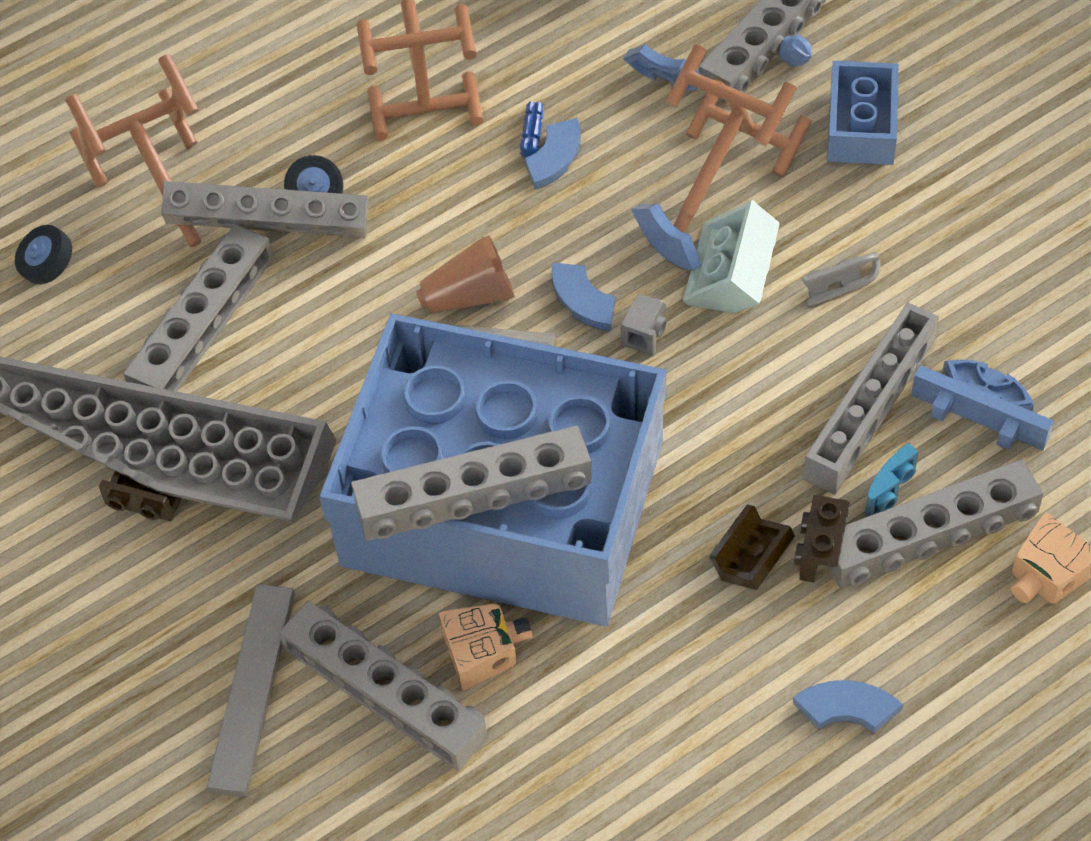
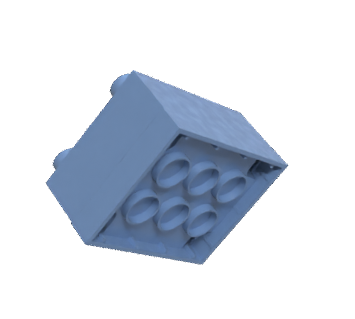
[319,313,666,627]

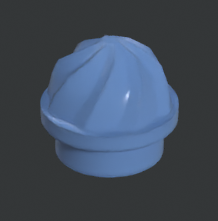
[779,34,812,67]

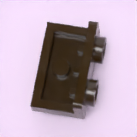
[99,471,182,522]
[794,495,850,583]
[710,504,795,590]

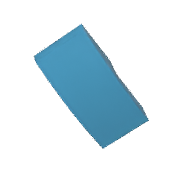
[865,443,918,517]

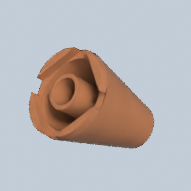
[416,235,515,313]

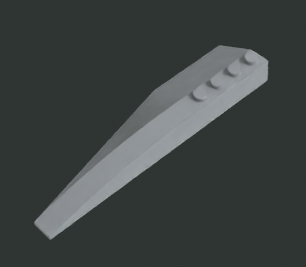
[0,357,336,522]

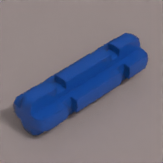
[520,101,544,158]

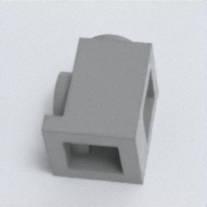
[621,294,667,356]

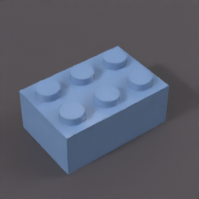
[827,61,899,165]

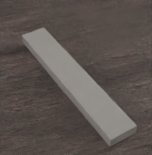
[207,584,295,798]

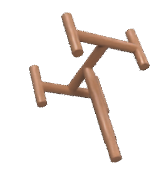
[356,0,483,140]
[665,44,812,233]
[65,54,202,248]

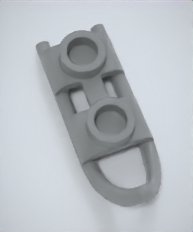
[802,252,880,307]

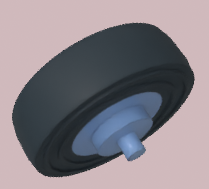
[284,155,344,194]
[15,225,72,285]

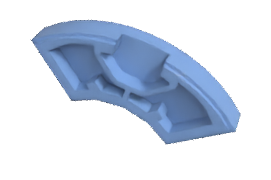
[623,44,701,90]
[525,118,581,189]
[631,204,701,270]
[552,263,615,331]
[943,360,1034,412]
[793,680,903,733]

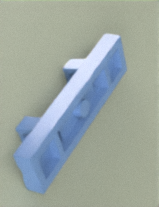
[911,365,1054,450]

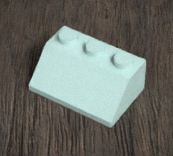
[683,200,779,313]

